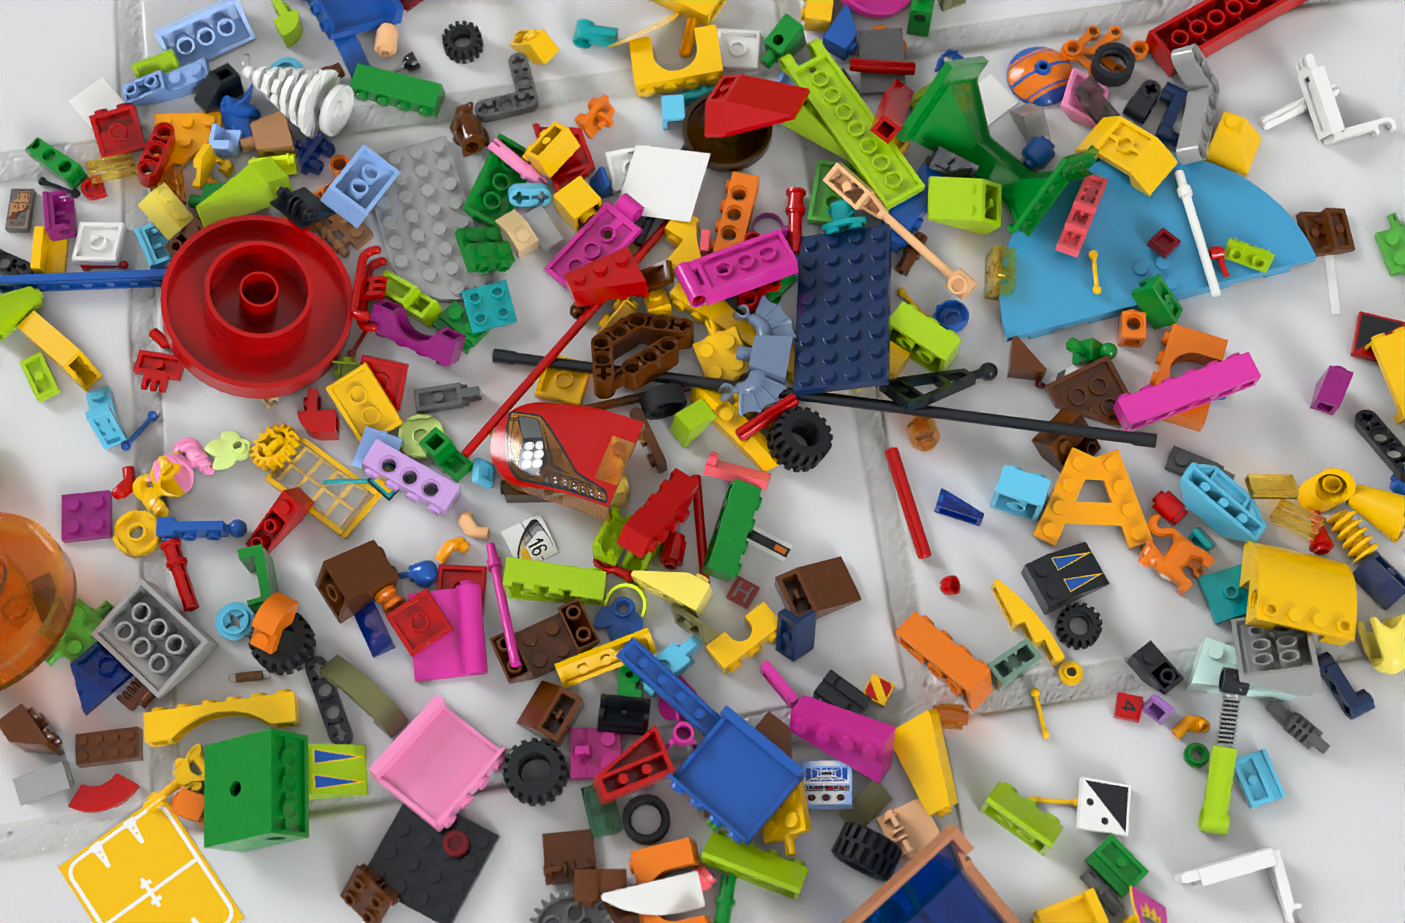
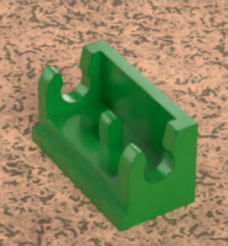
[1131,274,1183,330]

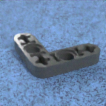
[475,52,539,123]

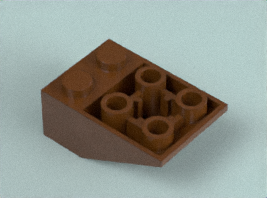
[775,556,862,619]

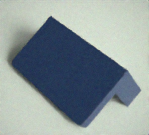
[1353,551,1405,610]
[776,608,817,662]

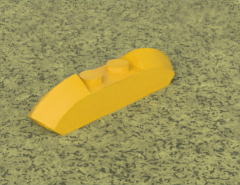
[689,387,778,472]

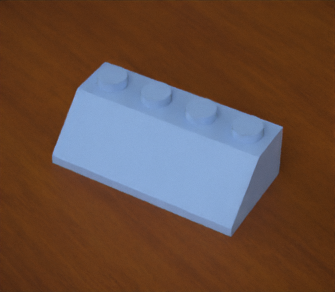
[153,0,256,66]

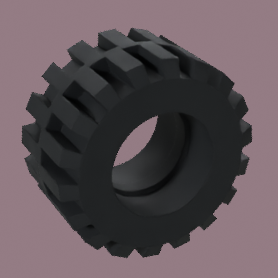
[767,406,833,473]
[248,612,316,675]
[503,738,568,807]
[831,822,903,881]

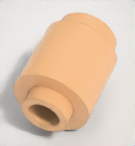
[374,23,399,58]

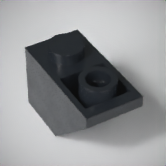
[194,63,244,114]
[1126,640,1184,695]

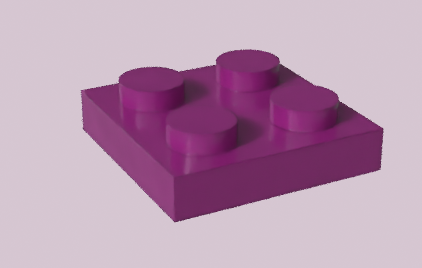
[61,490,113,543]

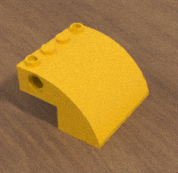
[1239,541,1357,646]

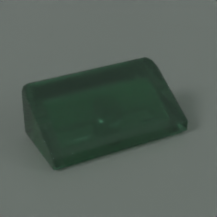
[581,785,622,838]

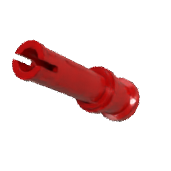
[785,187,806,256]
[159,538,199,612]

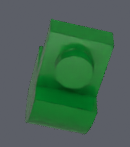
[419,427,473,483]

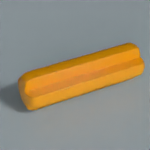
[679,17,699,59]

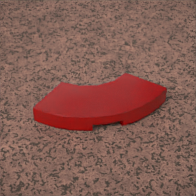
[68,773,140,813]

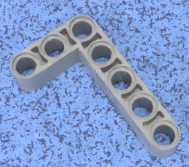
[1171,44,1220,165]

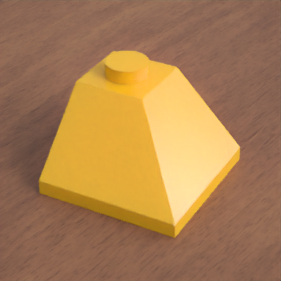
[1203,111,1262,176]

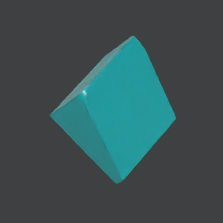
[1188,527,1217,552]

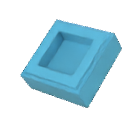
[471,458,495,489]

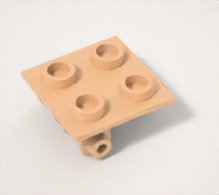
[876,798,940,865]

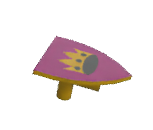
[1123,885,1167,923]

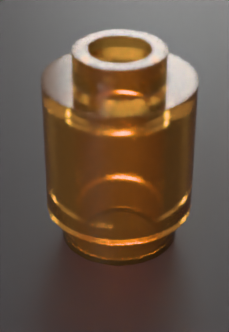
[933,703,969,730]

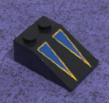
[1021,542,1110,615]

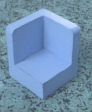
[208,123,243,157]

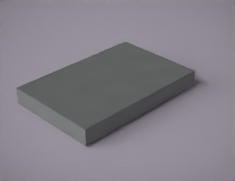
[858,28,906,96]

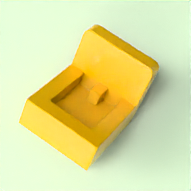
[643,289,673,316]

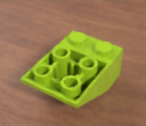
[927,176,1002,236]

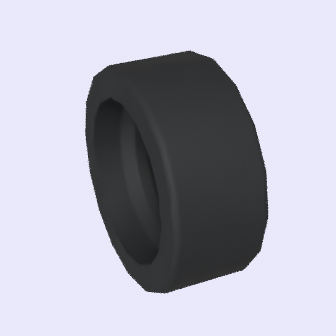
[1090,42,1136,87]
[639,383,687,420]
[622,794,670,845]

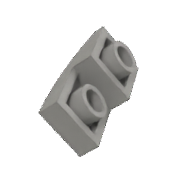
[522,204,565,254]

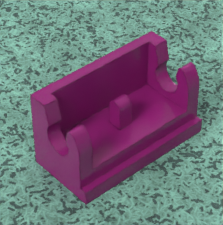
[42,190,77,242]

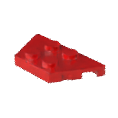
[532,123,595,193]

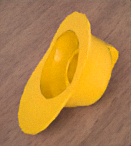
[1297,467,1356,513]

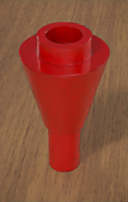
[1309,510,1334,555]

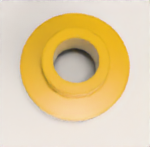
[1058,661,1083,686]

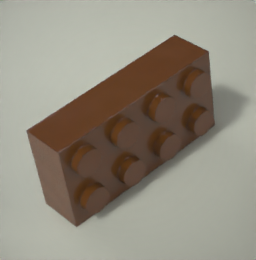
[75,726,143,768]

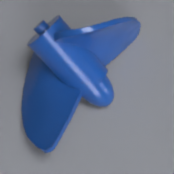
[220,82,261,138]

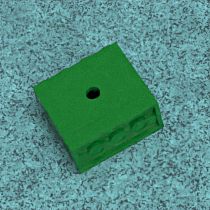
[204,729,309,852]

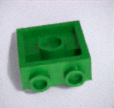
[454,226,516,274]

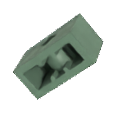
[987,637,1043,692]

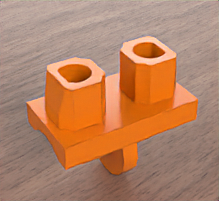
[575,94,615,139]

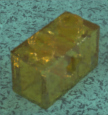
[984,245,1016,301]

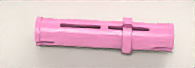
[487,137,549,184]

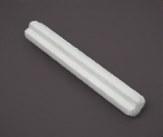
[1259,84,1340,130]

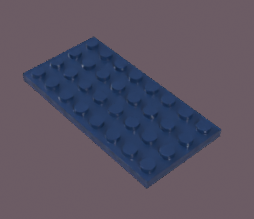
[793,224,892,396]

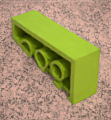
[503,556,608,607]

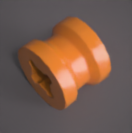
[374,584,406,615]

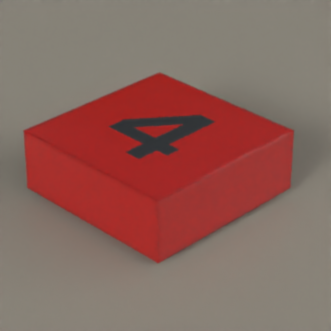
[1113,692,1143,723]

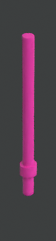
[486,542,521,667]

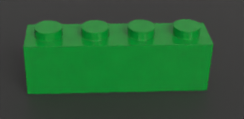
[350,63,445,117]
[701,478,762,582]

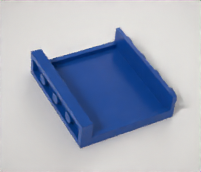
[306,0,404,40]
[667,705,807,846]

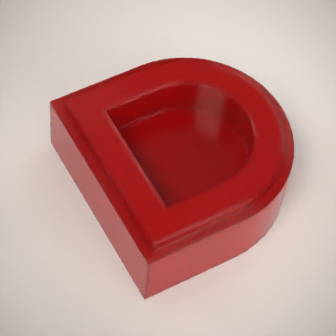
[80,174,108,201]

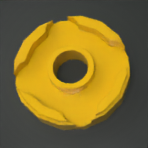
[113,510,162,558]

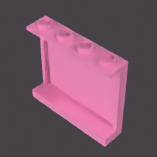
[369,695,507,833]

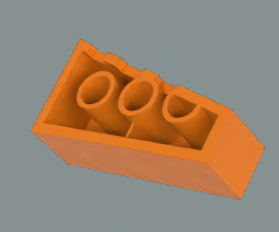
[895,611,993,712]

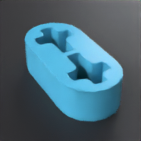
[508,183,552,207]

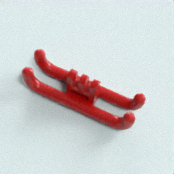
[350,245,388,332]

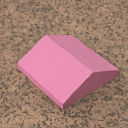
[1060,68,1110,127]

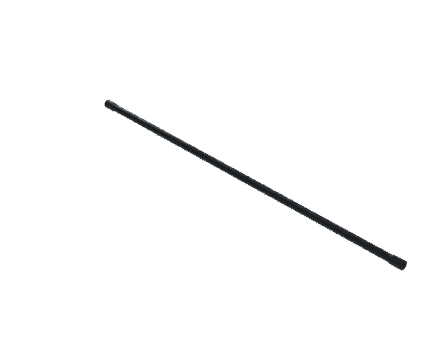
[492,348,1157,448]

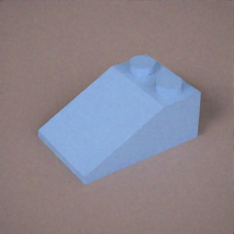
[320,144,400,229]

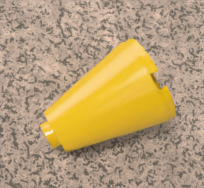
[1347,484,1405,543]

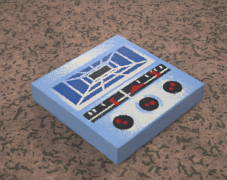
[801,761,853,810]

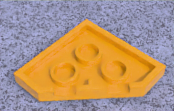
[150,112,223,177]

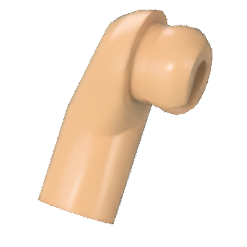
[458,511,490,539]

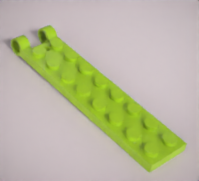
[778,38,925,210]

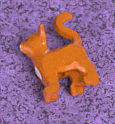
[1137,514,1216,596]

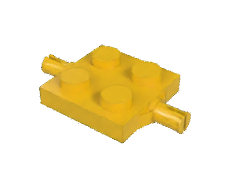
[692,318,749,381]
[762,781,812,857]

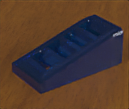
[934,488,984,526]

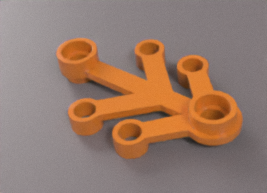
[1061,26,1149,79]

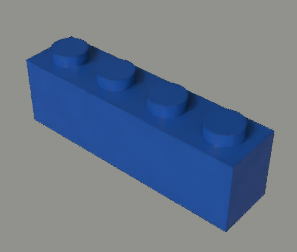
[879,162,947,254]

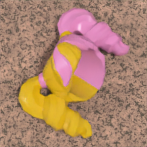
[132,437,215,517]

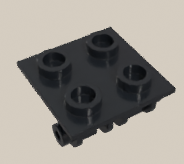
[270,187,336,230]

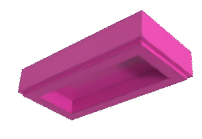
[760,660,799,709]

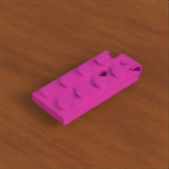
[544,193,645,292]

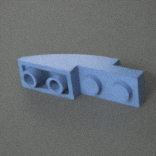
[121,57,211,106]

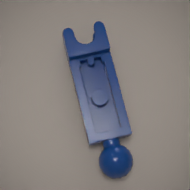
[156,517,248,542]

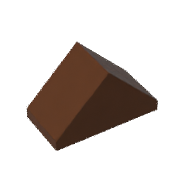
[1007,335,1047,381]

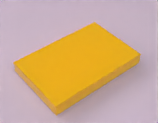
[325,363,404,443]

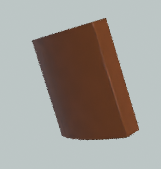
[1296,208,1355,256]

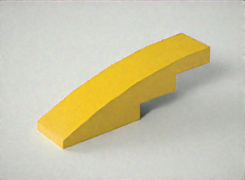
[991,579,1065,667]

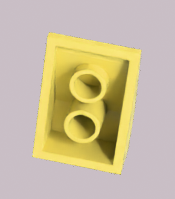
[631,570,713,619]

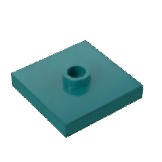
[1197,564,1249,625]

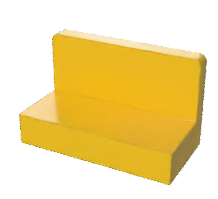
[30,226,69,274]

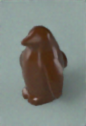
[449,102,490,157]

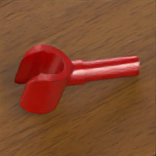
[1208,246,1230,278]

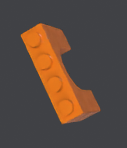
[1149,323,1228,432]
[629,837,712,923]

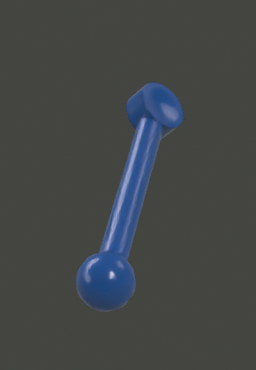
[121,411,158,451]

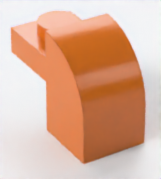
[250,592,299,654]

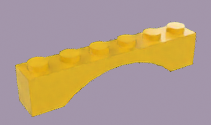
[143,689,301,747]

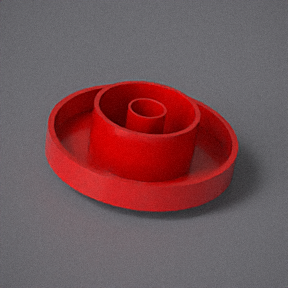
[160,215,353,399]

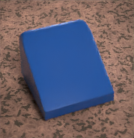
[589,166,612,199]

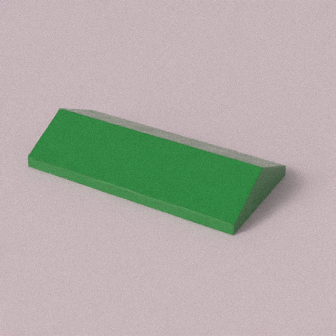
[462,133,531,232]

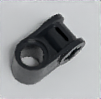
[1122,80,1161,125]

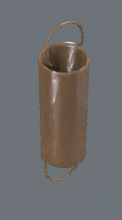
[229,670,270,683]

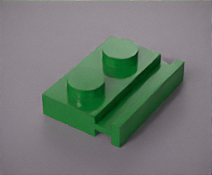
[432,301,490,355]
[1084,834,1149,899]

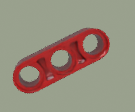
[137,122,176,188]

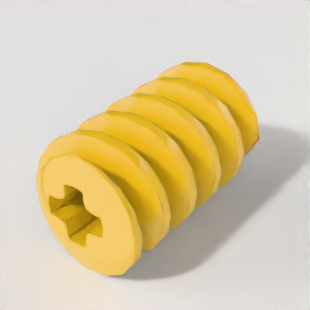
[1326,509,1379,564]

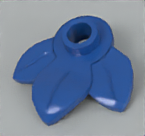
[594,597,643,642]

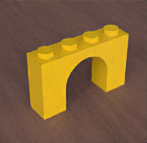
[629,24,724,97]

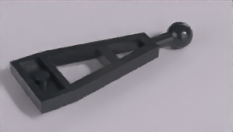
[879,362,998,411]

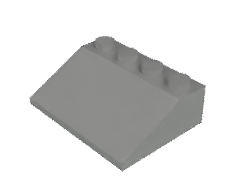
[91,578,219,699]
[1231,617,1323,696]

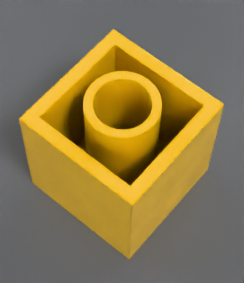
[553,176,602,234]

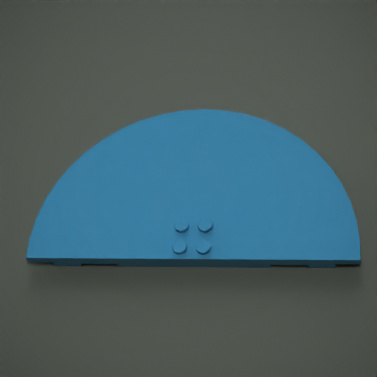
[998,154,1317,342]

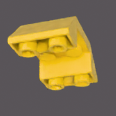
[1075,116,1177,196]

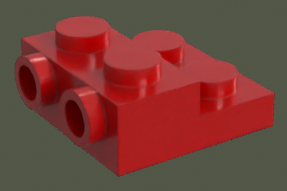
[89,102,146,161]

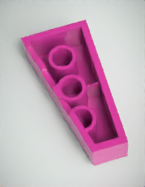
[789,695,896,784]

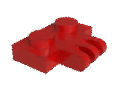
[133,349,185,393]

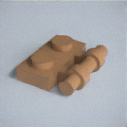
[315,213,374,258]

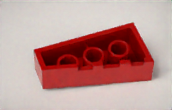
[616,468,700,559]

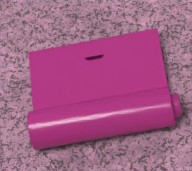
[408,580,488,682]

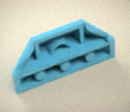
[1179,462,1267,543]

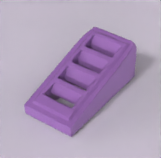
[1142,694,1175,725]

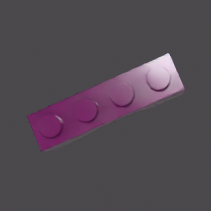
[369,298,466,367]

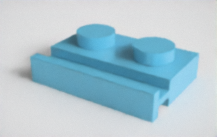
[1234,748,1286,810]

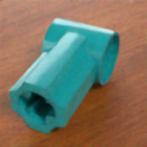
[572,19,618,48]

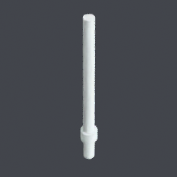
[1174,170,1221,297]

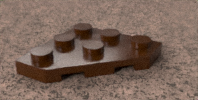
[1044,355,1129,429]

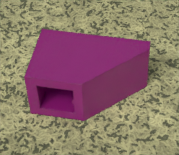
[1310,365,1354,415]

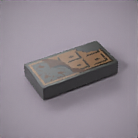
[5,189,36,233]

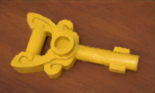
[142,743,205,812]

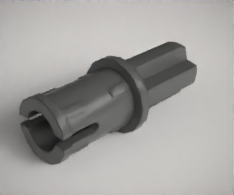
[1079,867,1124,916]

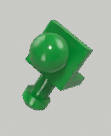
[1066,338,1117,365]

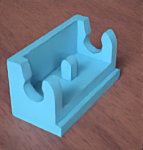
[134,223,172,269]

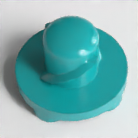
[822,199,868,235]

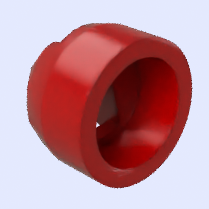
[939,575,961,595]

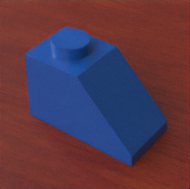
[822,5,858,61]

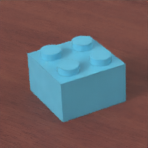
[989,465,1051,522]

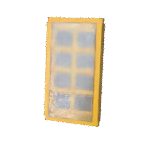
[265,436,382,540]

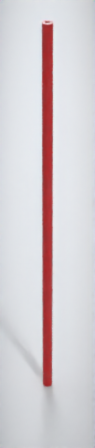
[461,193,700,458]

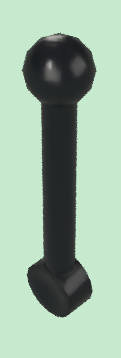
[38,177,81,199]

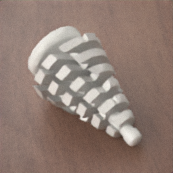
[242,65,354,138]

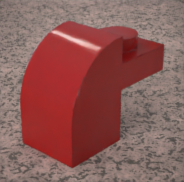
[297,388,340,441]

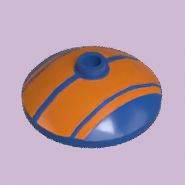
[1007,47,1072,107]

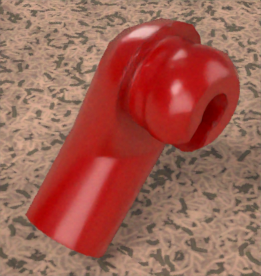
[149,328,170,349]
[111,466,136,500]

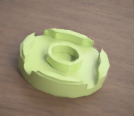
[397,414,445,461]

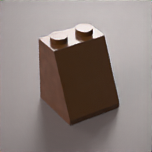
[315,540,399,623]

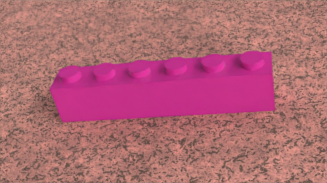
[1113,352,1261,431]

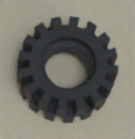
[442,20,484,64]
[1055,602,1103,650]

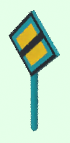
[323,463,409,501]

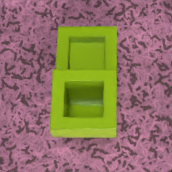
[271,0,303,48]

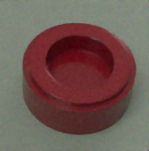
[442,830,469,857]

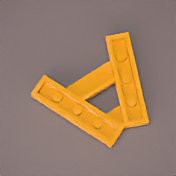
[1032,448,1153,549]

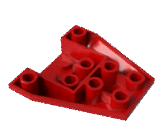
[704,74,810,138]

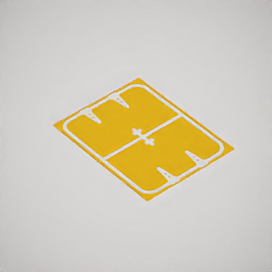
[58,799,245,923]

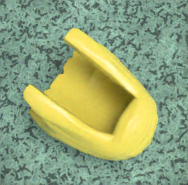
[1356,614,1405,675]

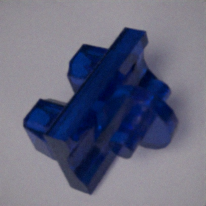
[295,131,336,175]

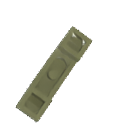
[319,655,409,739]

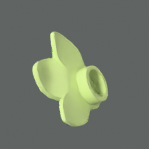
[204,431,251,470]

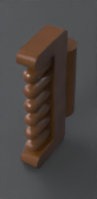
[117,677,156,711]

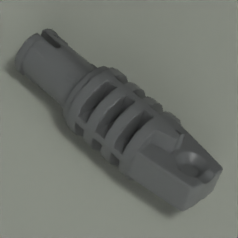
[1265,699,1330,754]

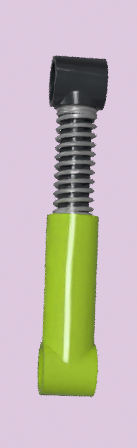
[1198,667,1250,836]

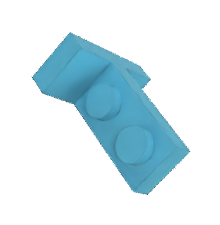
[85,386,127,450]

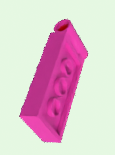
[674,229,799,308]

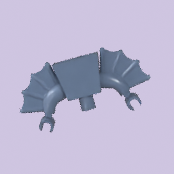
[718,295,797,416]

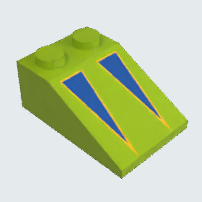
[308,744,368,801]

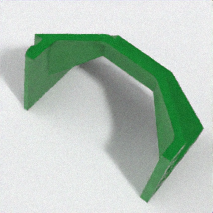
[896,56,1100,237]

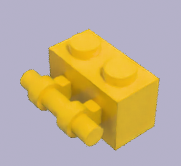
[521,121,580,178]

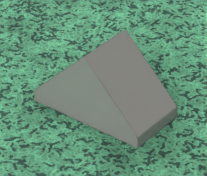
[1009,102,1051,144]

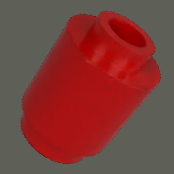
[1152,490,1188,525]
[659,532,686,570]

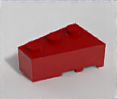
[563,247,650,307]
[592,725,675,806]

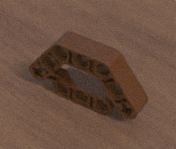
[591,312,694,399]

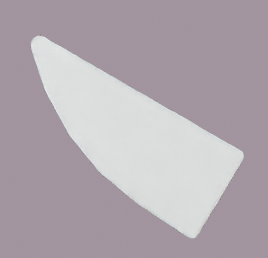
[601,871,705,915]

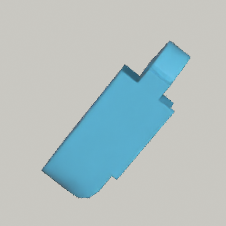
[642,636,702,698]

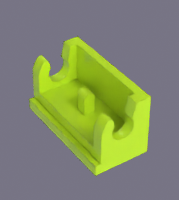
[592,506,632,566]

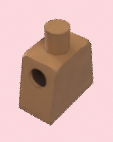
[240,111,297,158]

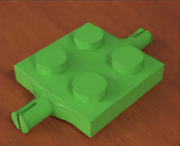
[1374,213,1405,277]
[42,598,113,667]

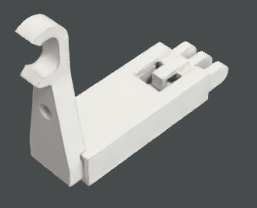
[1295,54,1396,146]
[1174,848,1302,923]

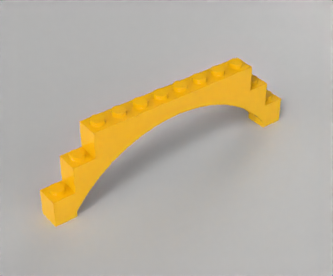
[665,215,911,393]

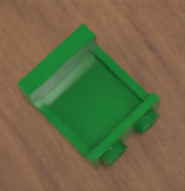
[238,544,279,615]

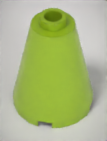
[0,286,44,342]

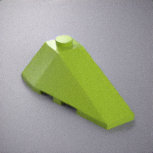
[781,101,850,162]
[196,157,293,228]

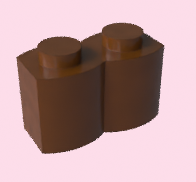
[573,869,626,907]

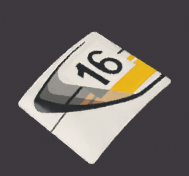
[501,514,558,561]

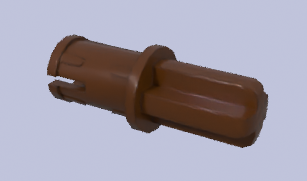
[894,232,927,276]

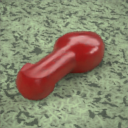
[593,558,634,583]

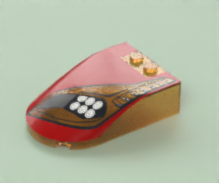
[490,402,646,522]

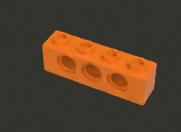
[710,171,760,253]

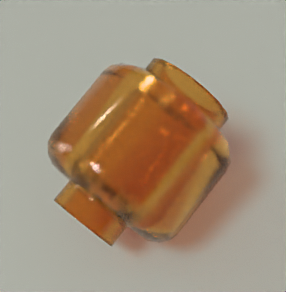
[906,416,941,452]

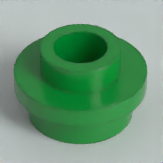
[1183,742,1210,768]

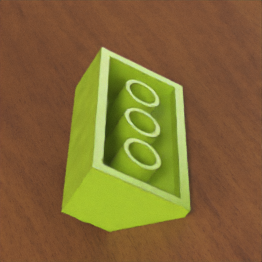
[701,830,809,901]

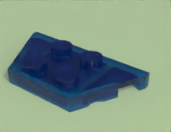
[70,641,134,716]

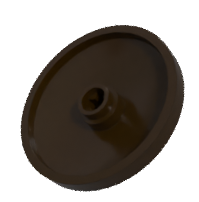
[682,91,773,172]

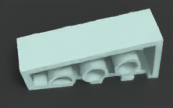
[1185,637,1296,702]

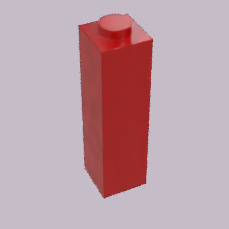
[870,79,914,144]

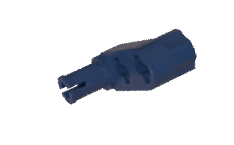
[1155,81,1188,148]
[1317,651,1375,720]

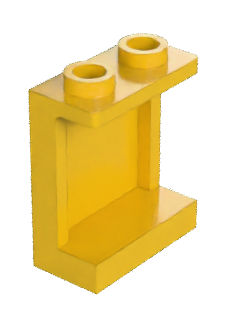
[1031,888,1109,923]

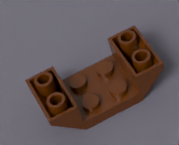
[489,598,600,684]

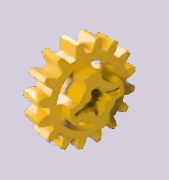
[249,423,300,471]

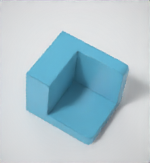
[661,95,685,130]

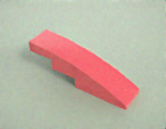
[1055,174,1109,258]

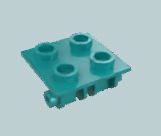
[461,279,518,334]

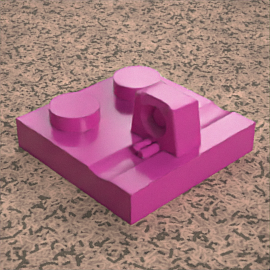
[570,728,621,780]

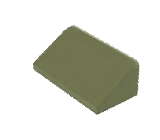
[671,603,719,644]
[839,780,893,826]

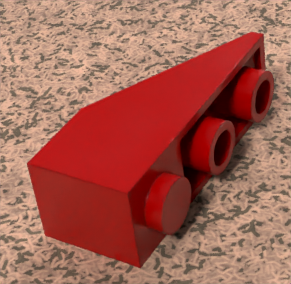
[245,487,315,554]

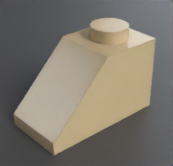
[495,209,539,259]

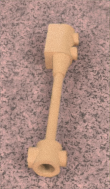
[823,162,978,301]

